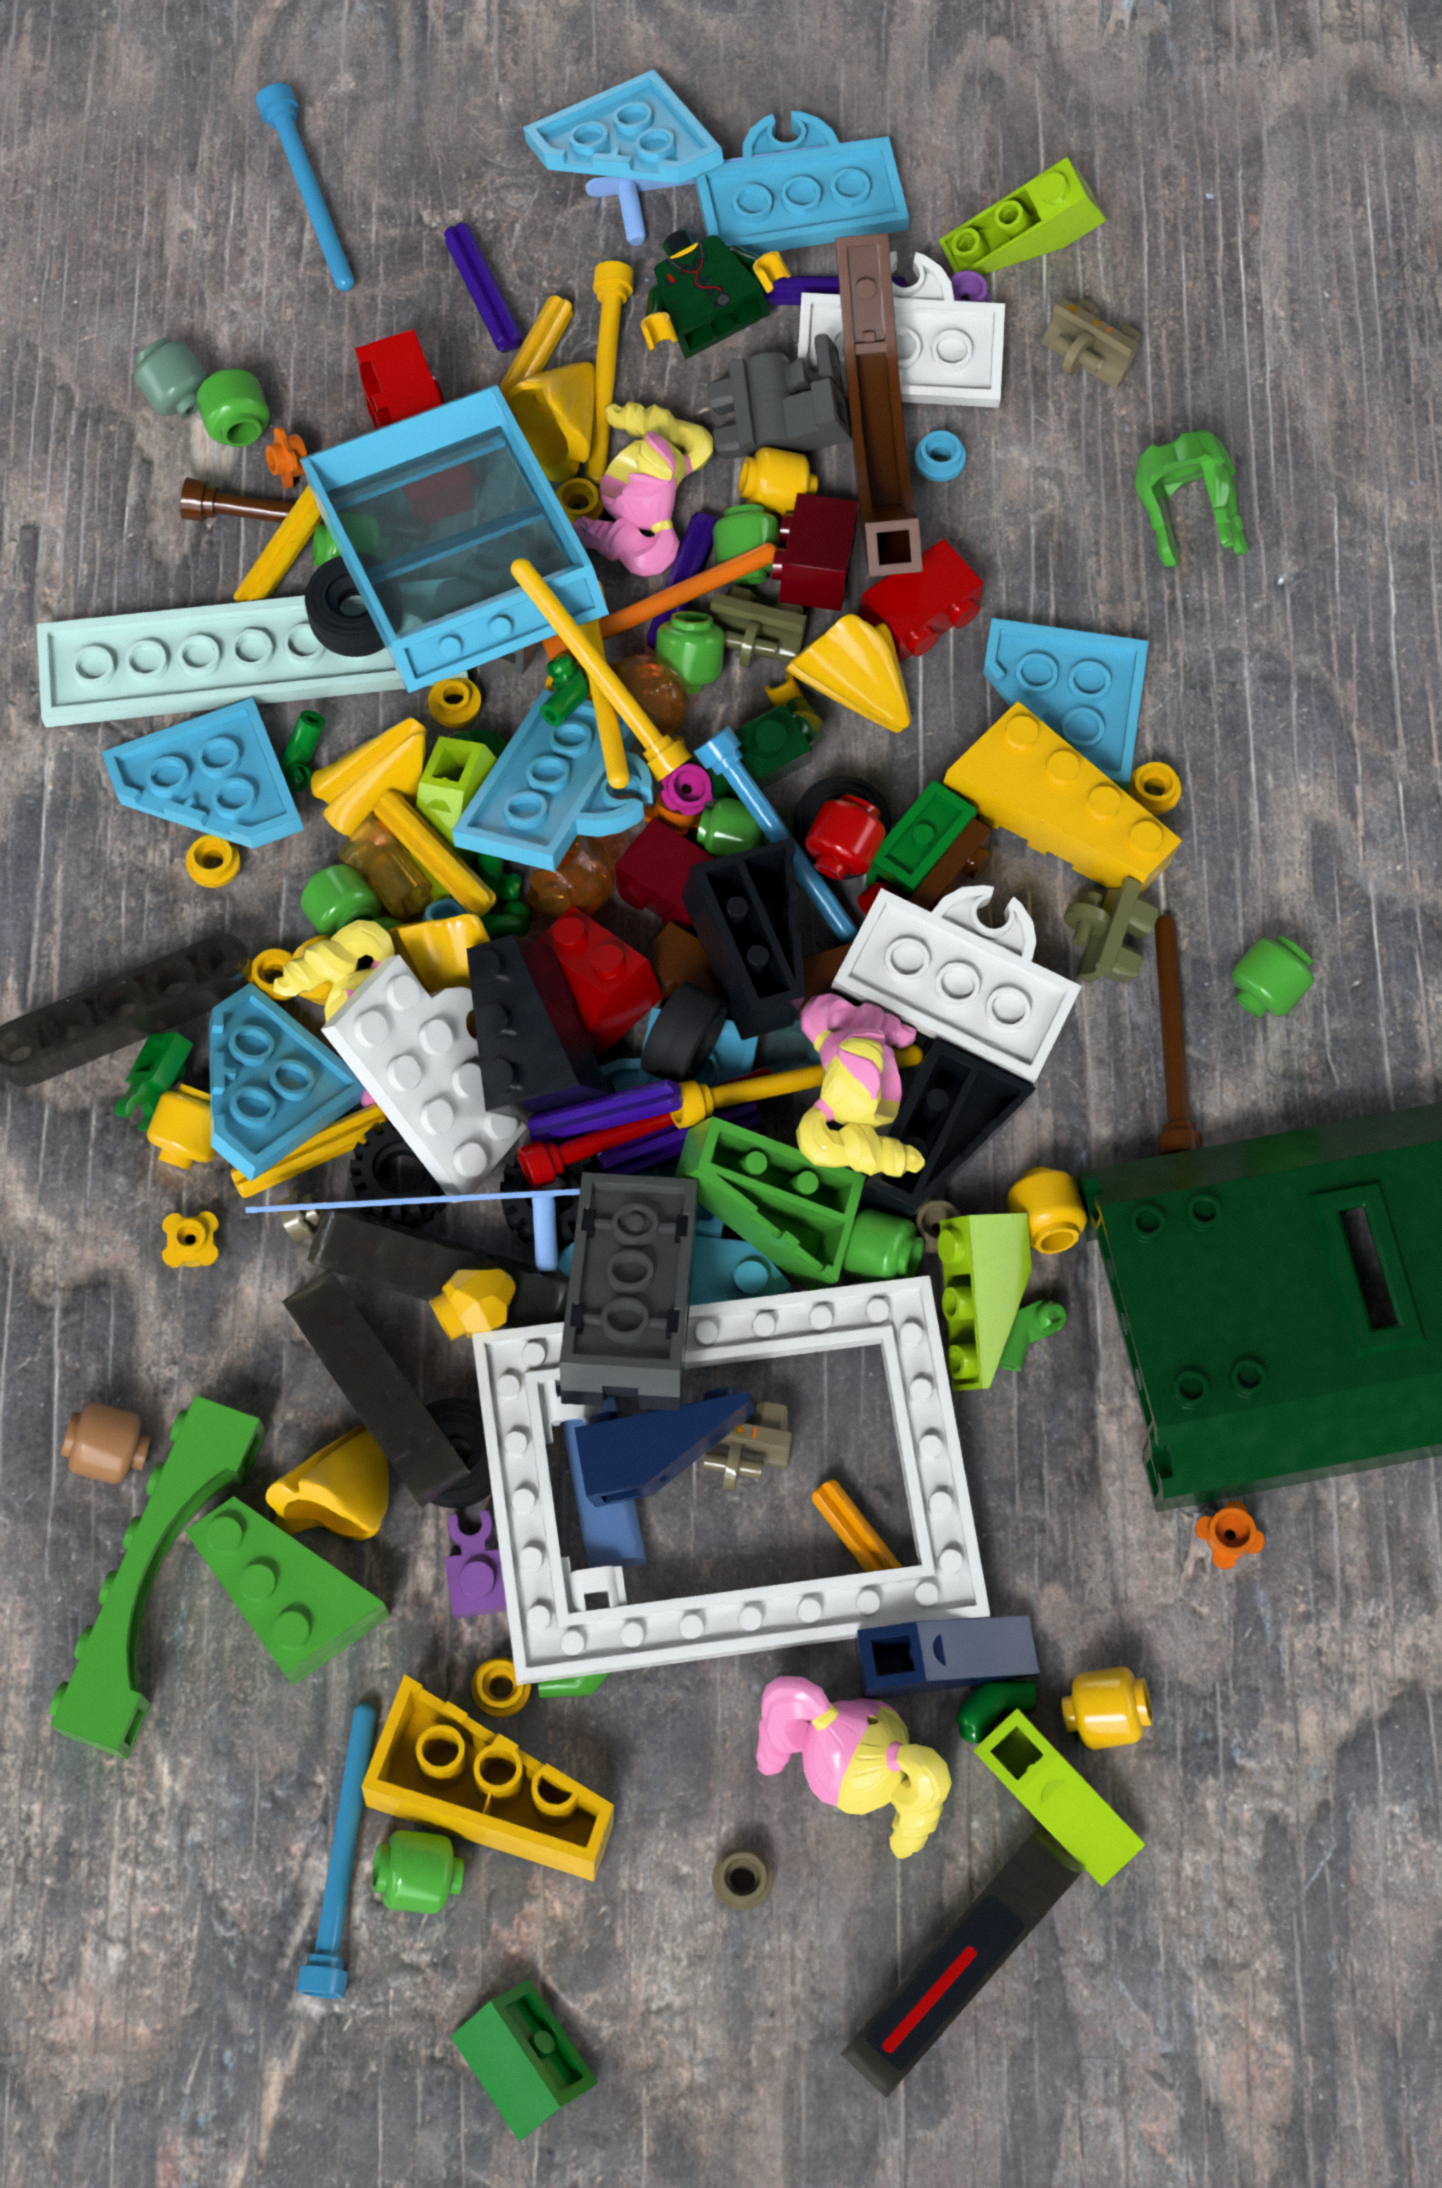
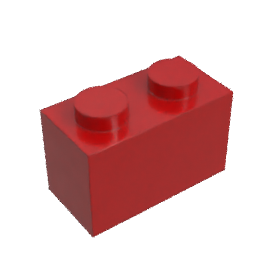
[859,539,984,664]

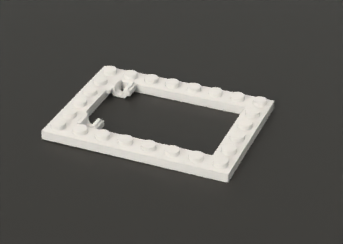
[472,1275,990,1685]

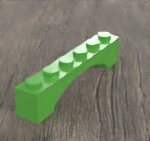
[49,1395,267,1760]

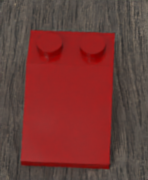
[535,905,663,1060]

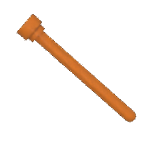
[541,542,778,661]

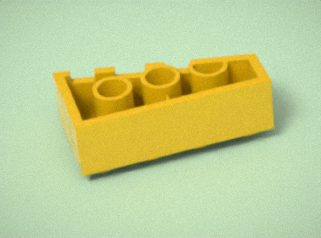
[942,701,1182,896]
[361,1674,614,1882]

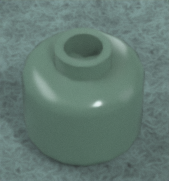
[133,338,210,418]

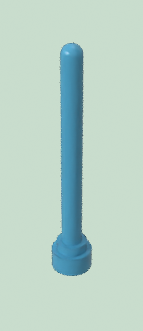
[255,83,355,292]
[693,726,859,946]
[296,1702,377,1999]

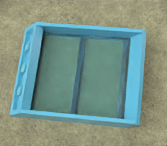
[300,384,609,693]

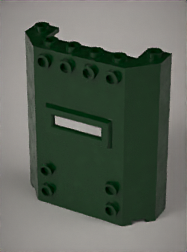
[1076,1102,1442,1512]

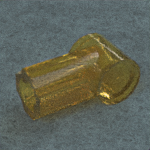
[337,810,433,920]

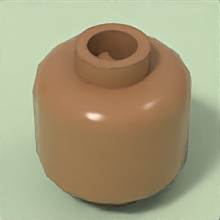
[60,1402,151,1484]

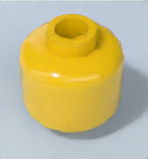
[738,447,818,519]
[147,1084,217,1170]
[1006,1167,1088,1254]
[1061,1666,1153,1750]

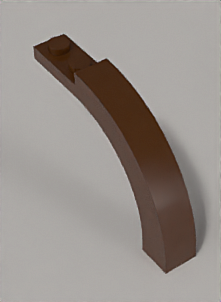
[835,232,923,577]
[642,818,992,1022]

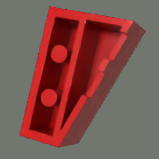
[355,328,480,526]

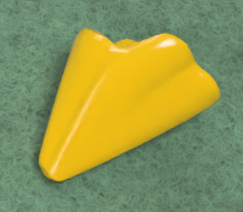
[506,361,595,482]
[785,614,912,733]
[311,717,426,845]
[387,914,492,1039]
[266,1423,389,1541]

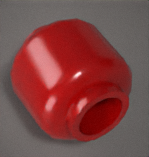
[805,794,886,881]

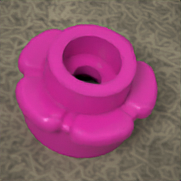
[661,762,713,816]

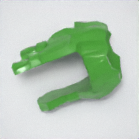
[1134,429,1249,569]

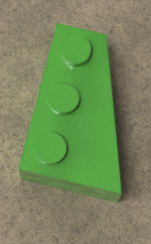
[674,1116,866,1291]
[185,1496,390,1686]

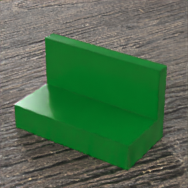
[865,780,978,897]
[450,1978,599,2142]

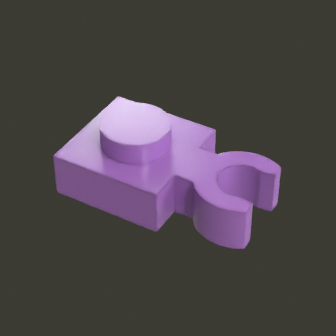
[445,1510,507,1619]

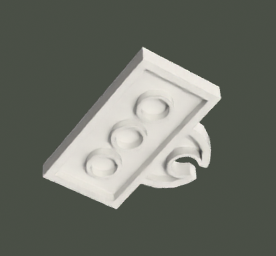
[796,251,1005,408]
[831,885,1082,1086]
[321,954,527,1203]

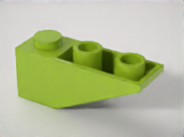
[939,157,1107,275]
[403,736,497,912]
[937,1213,1032,1391]
[973,1708,1146,1887]

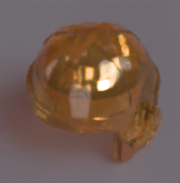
[608,654,689,747]
[527,835,615,919]

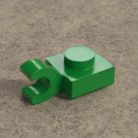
[114,1032,194,1132]

